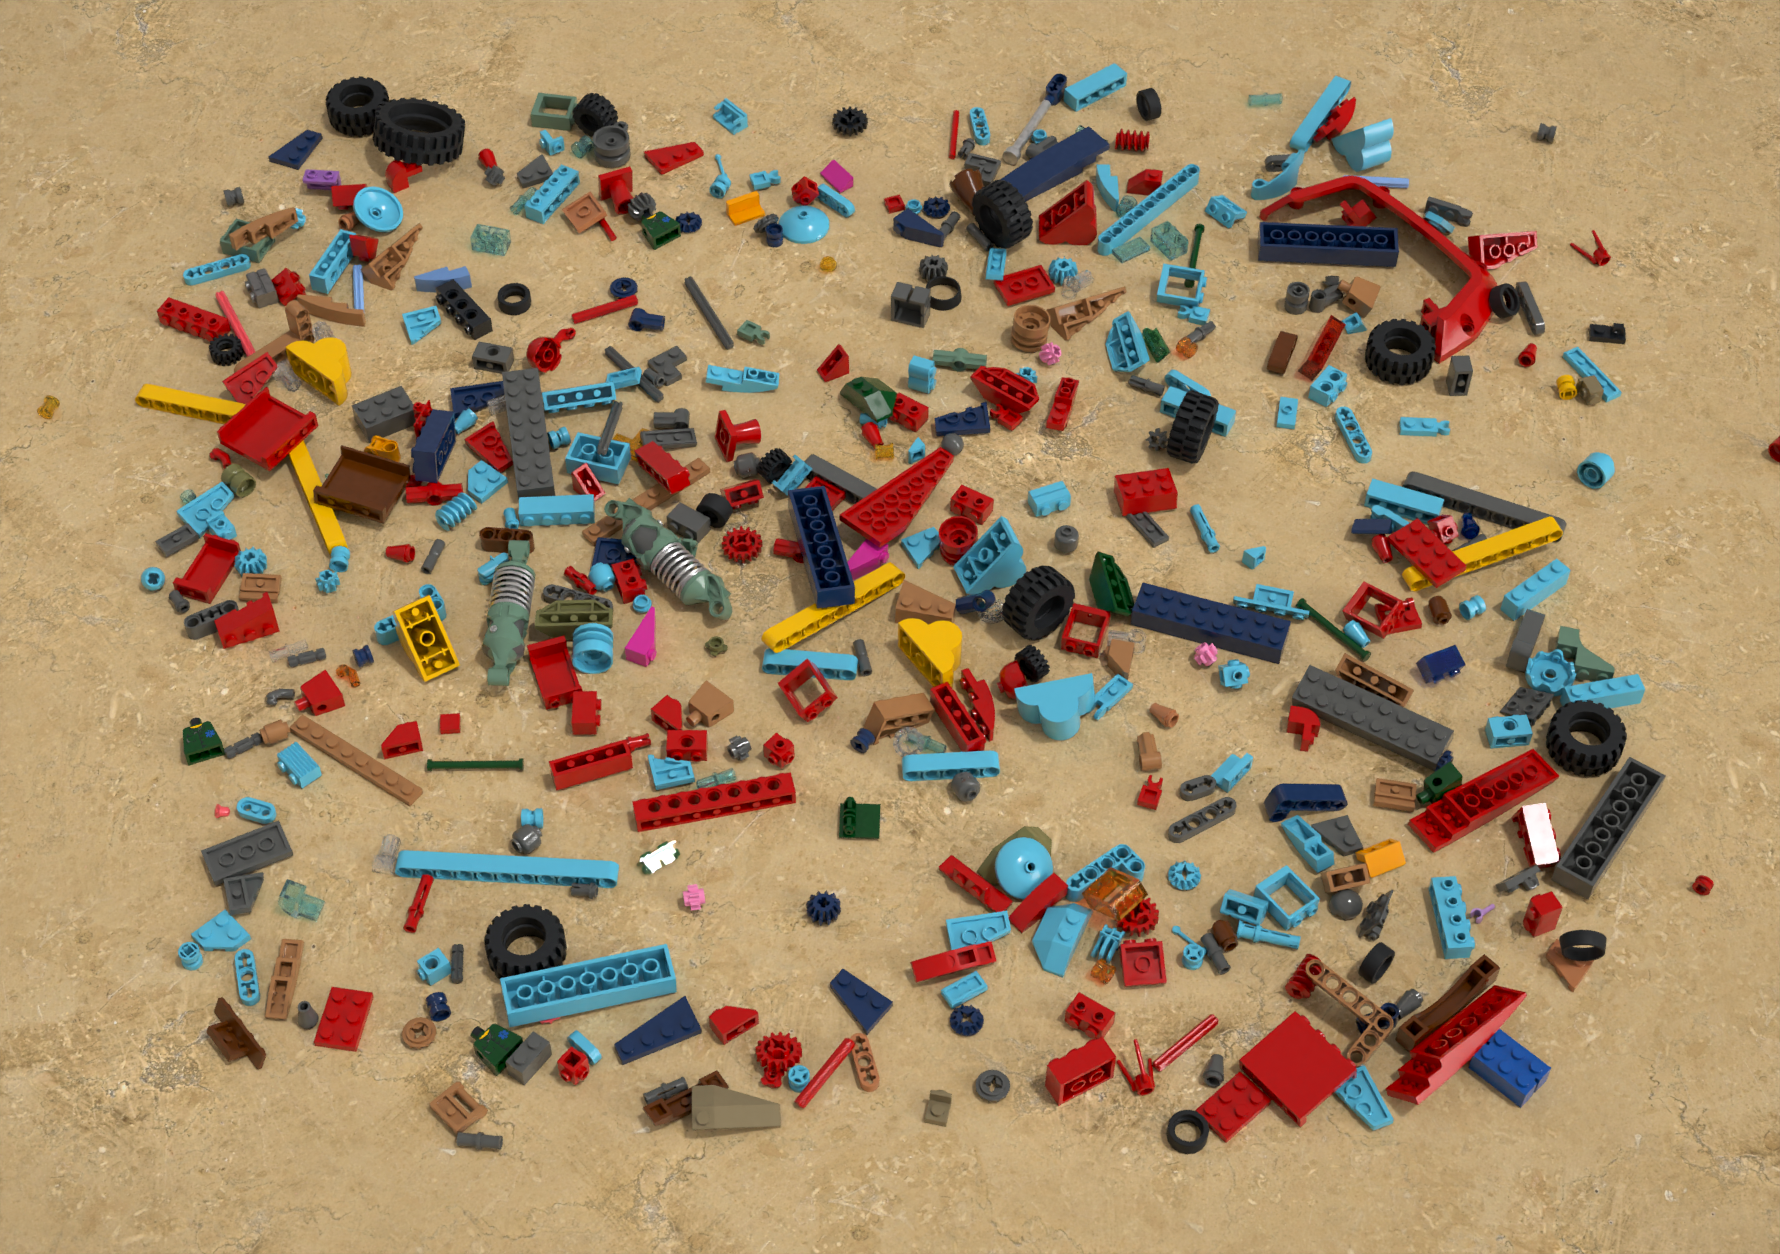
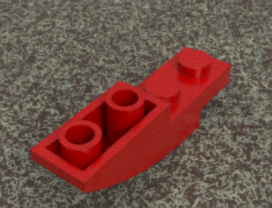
[1313,97,1356,143]
[1046,377,1080,431]
[959,668,995,742]
[910,941,997,983]

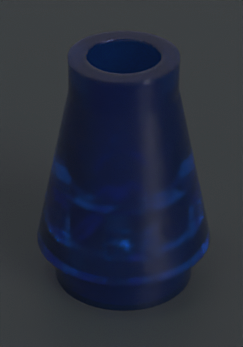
[1461,513,1480,539]

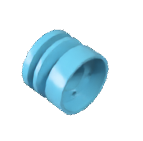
[572,623,613,674]

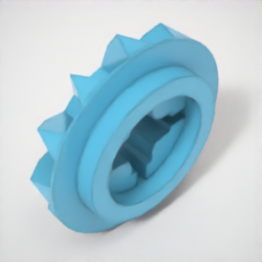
[1168,860,1201,890]

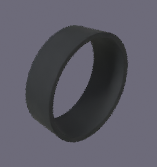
[926,276,962,311]
[1559,930,1607,961]

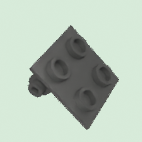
[1500,687,1554,727]
[1358,890,1394,941]

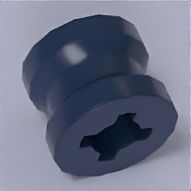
[352,645,374,668]
[850,728,875,753]

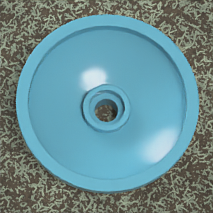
[353,187,403,232]
[779,206,829,244]
[995,837,1053,899]

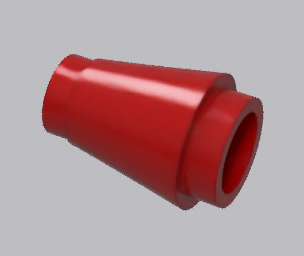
[478,148,498,169]
[1518,343,1537,367]
[861,422,884,449]
[1371,534,1393,563]
[386,544,415,563]

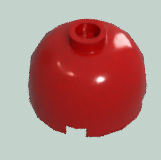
[526,337,562,373]
[997,660,1028,700]

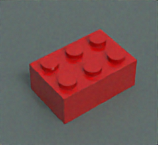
[1114,468,1178,516]
[1045,1037,1116,1106]

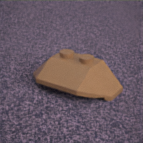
[1335,653,1414,708]

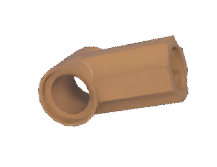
[1137,732,1162,771]

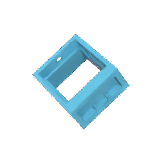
[1157,264,1207,308]
[1254,865,1320,931]

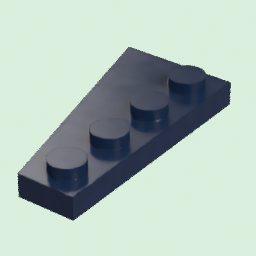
[614,996,702,1065]

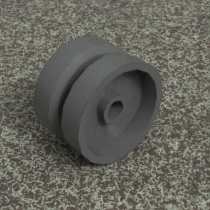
[593,125,631,168]

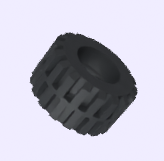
[572,93,618,137]

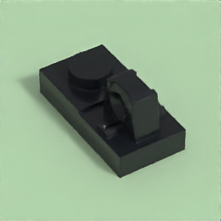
[1589,323,1626,344]

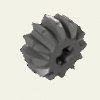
[627,192,657,221]
[919,254,948,282]

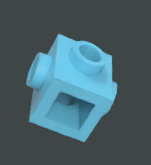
[1218,659,1250,689]

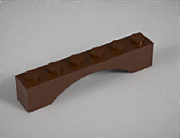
[1395,954,1500,1053]

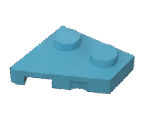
[901,527,940,569]
[648,755,695,790]

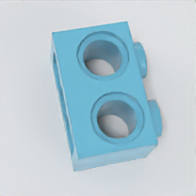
[1308,365,1348,407]

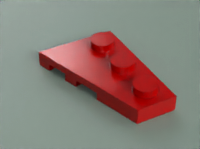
[464,421,513,473]

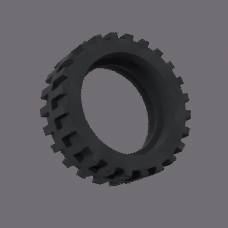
[373,97,465,166]

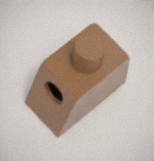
[1337,276,1381,318]
[686,680,734,727]

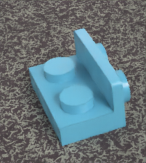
[1205,195,1247,228]

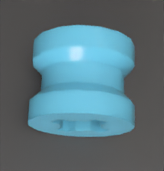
[1182,944,1204,970]
[788,1065,810,1093]

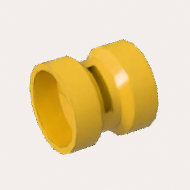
[1556,375,1577,400]

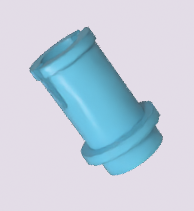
[503,508,520,529]

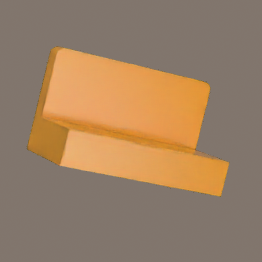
[726,191,765,226]
[1355,838,1406,878]

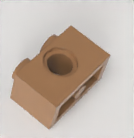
[1321,863,1370,893]

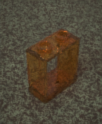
[1082,867,1148,921]

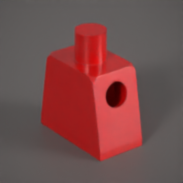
[294,670,345,716]

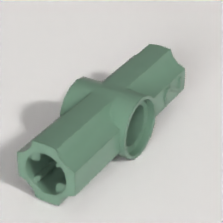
[932,348,987,372]

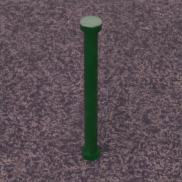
[1184,224,1205,288]
[1296,598,1371,662]
[427,758,524,771]

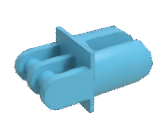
[478,553,509,585]
[1091,924,1125,964]

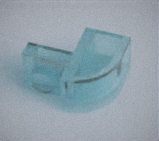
[278,879,325,922]

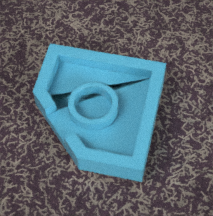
[468,460,508,504]
[191,910,251,952]

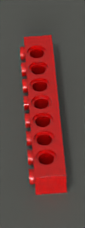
[632,772,796,832]

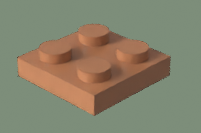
[562,191,607,233]

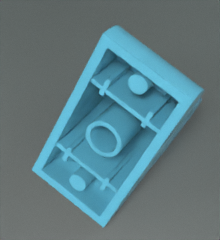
[1332,118,1394,172]
[953,516,1026,595]
[1014,673,1095,741]

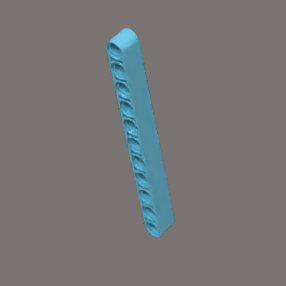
[395,850,619,888]

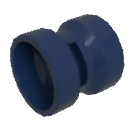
[766,223,783,248]
[425,992,451,1022]

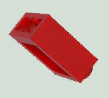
[1342,581,1405,639]
[1061,603,1111,658]
[778,658,838,722]

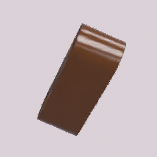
[1267,331,1298,375]
[479,527,535,554]

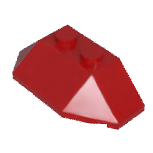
[970,366,1039,413]

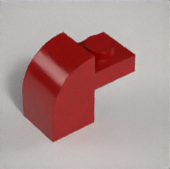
[385,160,423,193]
[1340,199,1377,227]
[1420,297,1445,337]
[1286,706,1320,752]

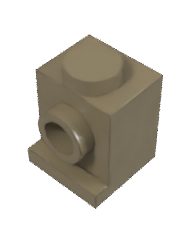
[1576,375,1604,405]

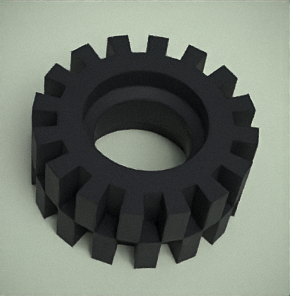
[209,334,243,366]
[757,448,792,483]
[1014,645,1050,683]

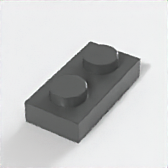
[155,523,199,557]

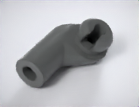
[266,688,295,705]

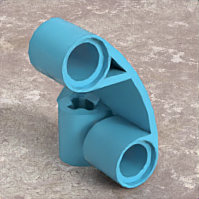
[1251,150,1305,200]

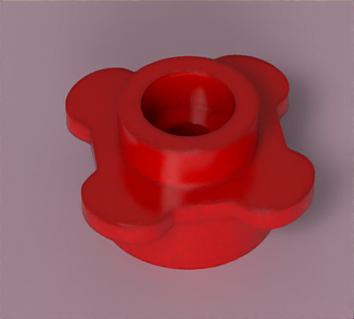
[761,1066,785,1088]

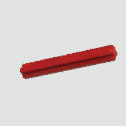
[571,295,638,324]
[1153,1014,1219,1072]
[795,1038,855,1108]

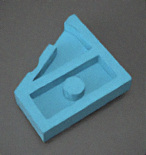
[402,306,441,345]

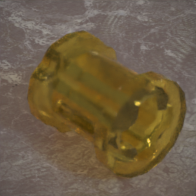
[37,395,60,419]
[875,443,894,460]

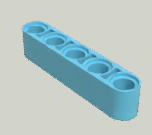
[762,648,858,680]
[901,751,1000,781]

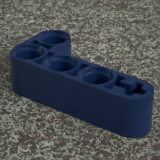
[1264,783,1348,822]

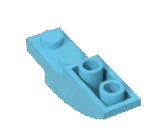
[706,365,779,393]

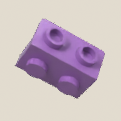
[303,169,342,190]

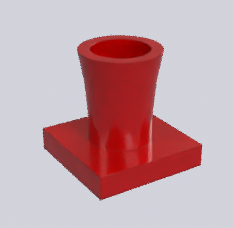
[598,166,634,215]
[714,410,761,462]

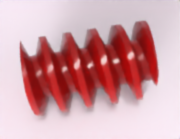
[1115,129,1150,152]
[1285,954,1322,999]

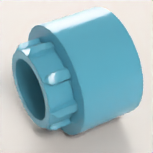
[1577,452,1615,489]

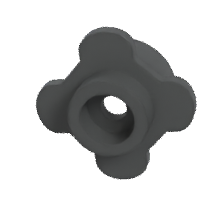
[1322,276,1340,287]

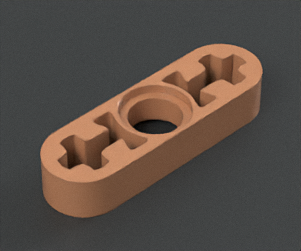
[850,1033,879,1092]

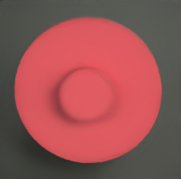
[215,804,230,818]

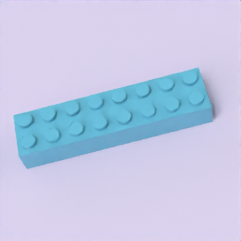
[500,944,677,1028]

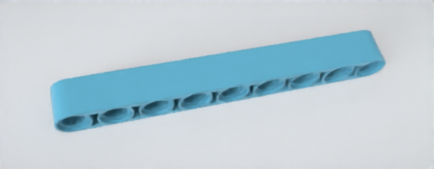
[1097,164,1200,256]

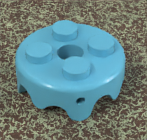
[1525,649,1577,697]

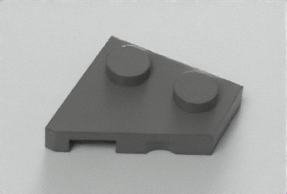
[517,154,553,189]
[1311,815,1363,857]
[223,872,264,916]

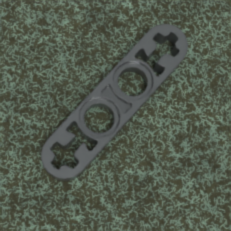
[1515,281,1545,335]
[543,584,614,611]
[1168,797,1237,843]

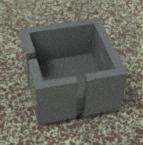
[891,282,931,328]

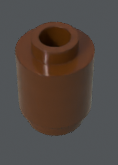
[1428,596,1452,625]
[1210,920,1239,952]

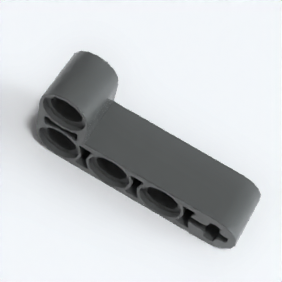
[1506,609,1545,673]

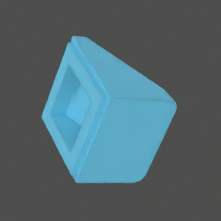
[1342,312,1367,334]
[908,437,925,464]
[1242,546,1266,569]

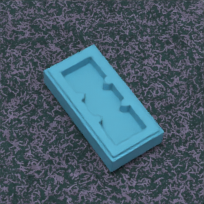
[606,367,642,389]
[1277,397,1298,429]
[941,971,988,1009]

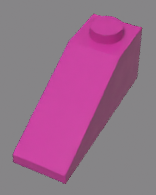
[848,539,889,580]
[625,606,657,667]

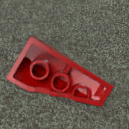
[1468,231,1538,269]

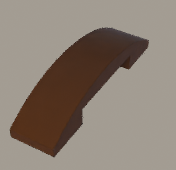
[643,1070,729,1126]

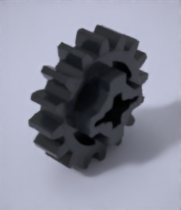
[832,106,868,136]

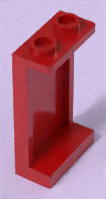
[173,533,241,604]
[527,636,583,710]

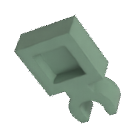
[737,320,770,345]

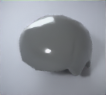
[1328,889,1363,920]

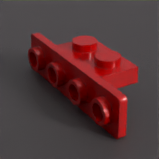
[939,855,1012,912]

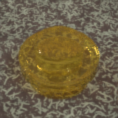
[820,256,837,272]

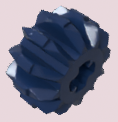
[806,890,841,926]

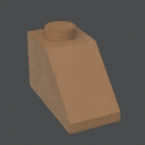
[1105,639,1135,680]

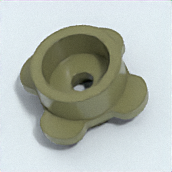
[705,636,728,656]

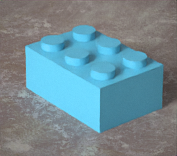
[565,432,631,485]

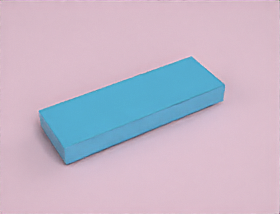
[986,248,1007,280]

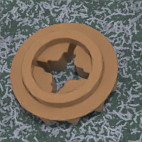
[402,1017,437,1050]

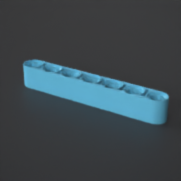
[1290,76,1351,153]

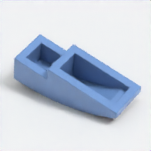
[414,266,472,293]

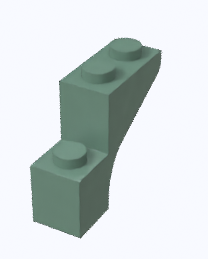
[1555,626,1615,681]

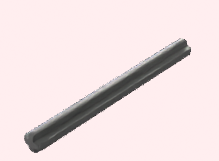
[684,276,734,349]
[597,401,623,455]

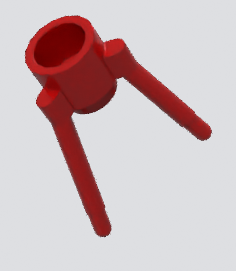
[1570,230,1611,266]
[1116,1039,1156,1096]

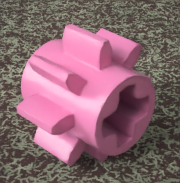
[1039,342,1061,365]
[1194,642,1218,666]
[683,884,705,911]

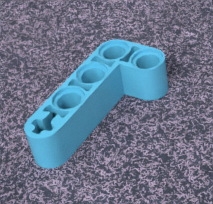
[374,584,447,645]
[1065,844,1145,902]

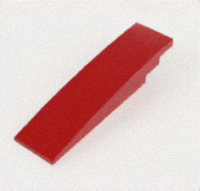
[1408,749,1559,853]
[1385,985,1527,1105]

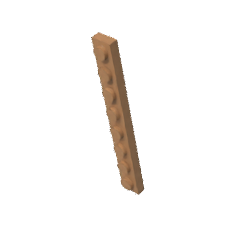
[582,458,710,546]
[289,714,423,806]

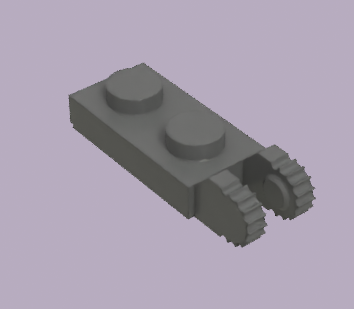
[1424,197,1473,227]

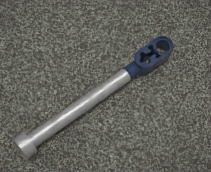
[1002,74,1067,165]

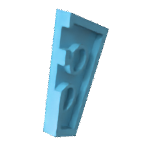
[1423,211,1455,233]
[176,482,234,539]
[946,911,1011,950]
[1334,1065,1394,1131]

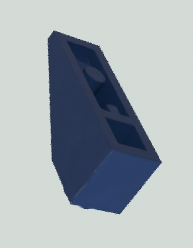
[893,208,944,248]

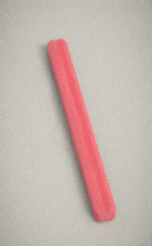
[215,291,256,357]

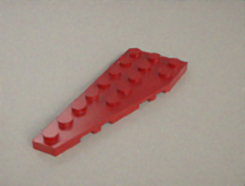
[839,447,954,548]

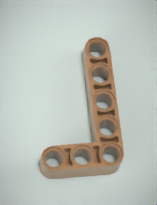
[234,300,315,373]
[1306,959,1393,1068]

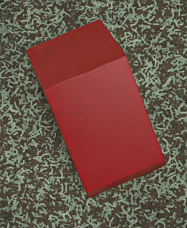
[817,344,849,382]
[571,463,606,502]

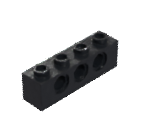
[435,279,493,340]

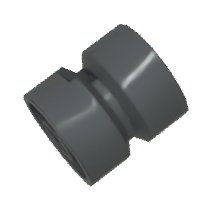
[1284,282,1310,315]

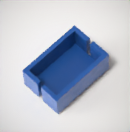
[1469,1028,1551,1108]

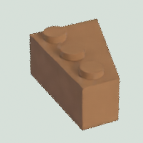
[895,580,956,625]
[863,693,935,745]

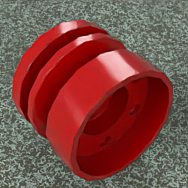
[939,516,978,566]

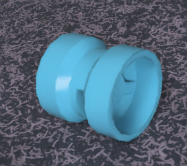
[709,175,731,198]
[547,426,571,449]
[329,546,350,572]
[1459,595,1486,620]
[521,808,543,828]
[178,942,203,971]

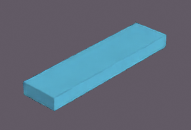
[1562,347,1622,402]

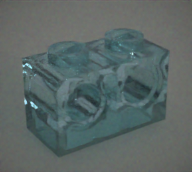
[1150,221,1189,261]
[470,224,511,256]

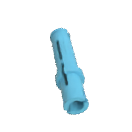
[1190,504,1220,553]

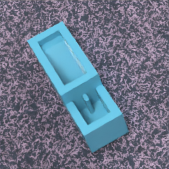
[1096,164,1119,212]
[1281,815,1334,873]

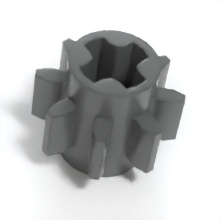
[484,165,505,186]
[1146,428,1169,451]
[727,735,752,761]

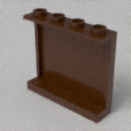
[313,445,411,524]

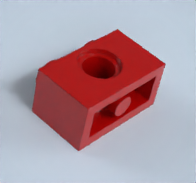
[666,730,708,762]

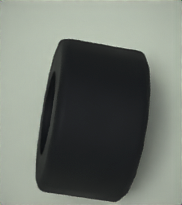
[696,493,733,528]

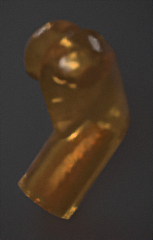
[336,664,361,688]

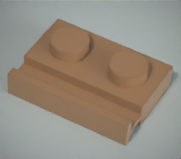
[239,573,282,603]
[1373,778,1417,812]

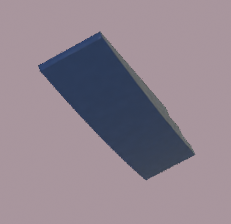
[1000,126,1110,202]

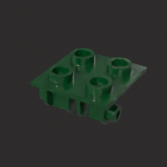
[839,797,881,839]

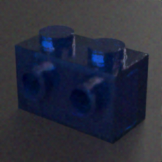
[1416,645,1466,684]

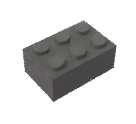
[352,386,416,443]

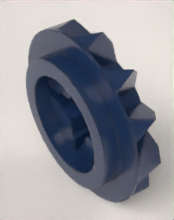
[923,196,950,217]
[676,212,702,233]
[610,277,638,299]
[1435,750,1454,772]
[950,1004,984,1036]

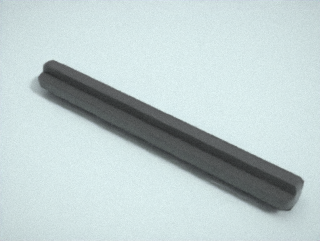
[604,346,664,402]

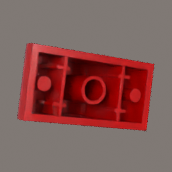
[1039,180,1097,246]

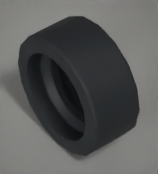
[1136,88,1162,121]
[497,283,531,315]
[1489,283,1520,318]
[1358,942,1395,984]
[1166,1110,1209,1154]

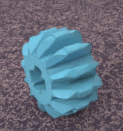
[1048,257,1078,286]
[235,546,267,576]

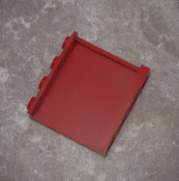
[217,387,318,471]
[1239,1011,1357,1128]

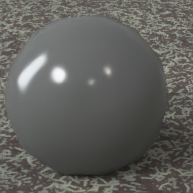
[941,433,964,456]

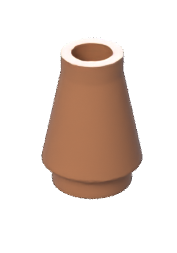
[338,212,360,231]
[1149,703,1179,728]

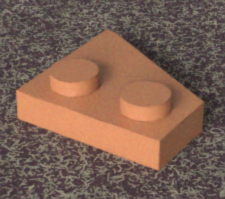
[1546,939,1594,992]

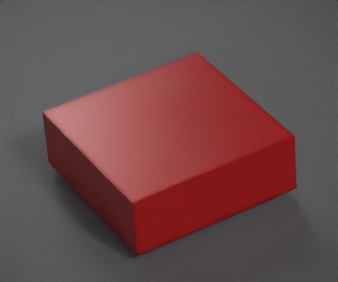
[884,195,905,214]
[440,713,461,734]

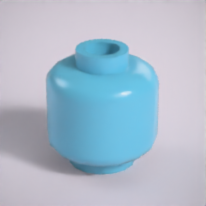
[588,563,616,592]

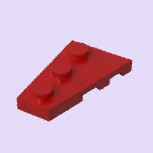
[644,142,704,175]
[222,352,278,404]

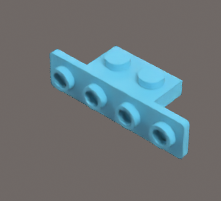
[1233,584,1309,620]

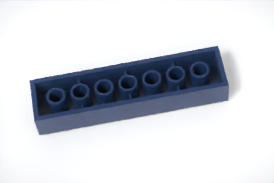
[1258,222,1399,267]
[788,486,855,609]
[1131,582,1291,664]

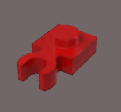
[990,404,1023,431]
[1137,775,1163,810]

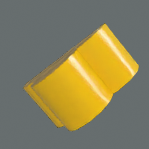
[285,337,352,406]
[392,595,460,682]
[898,618,962,688]

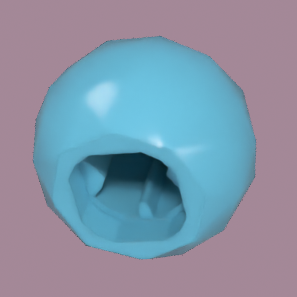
[141,567,165,591]

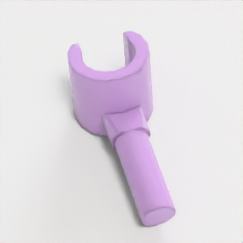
[1470,904,1495,924]

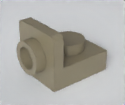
[925,1090,952,1127]

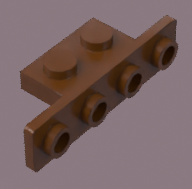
[206,997,266,1070]

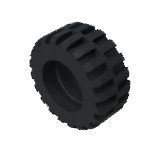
[325,76,390,137]
[972,180,1033,249]
[1365,319,1436,385]
[1167,390,1219,464]
[1002,565,1075,640]
[1546,700,1627,777]
[484,904,567,979]

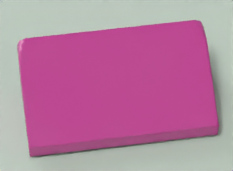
[820,160,853,193]

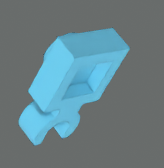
[749,170,781,190]
[1177,305,1210,325]

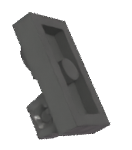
[1496,865,1540,893]

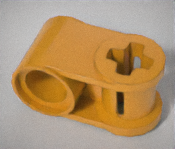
[364,435,401,462]

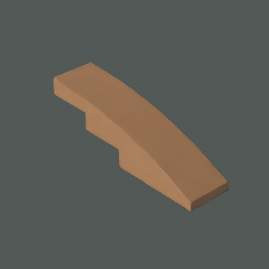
[229,207,298,251]
[297,295,366,327]
[265,939,304,1020]

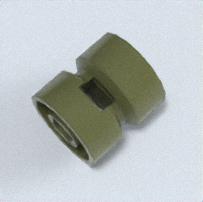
[221,464,256,498]

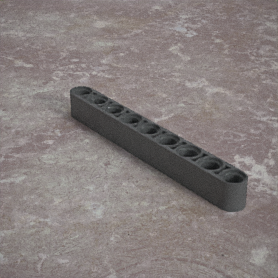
[1402,471,1567,542]

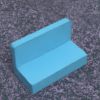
[1211,753,1253,793]

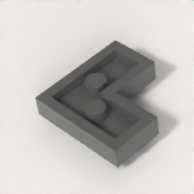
[964,153,1001,186]
[647,346,687,386]

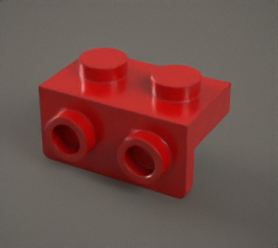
[271,268,306,306]

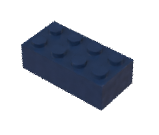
[411,409,456,483]

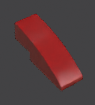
[1009,873,1068,933]

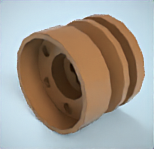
[1011,305,1050,352]

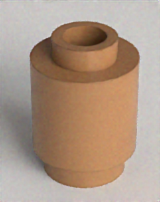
[259,719,290,744]

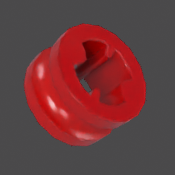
[1692,875,1714,895]

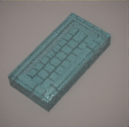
[1112,237,1150,263]

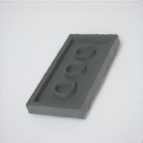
[201,820,293,886]

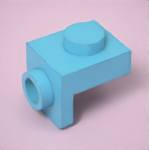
[539,130,565,156]

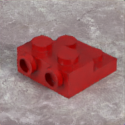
[1119,938,1167,987]

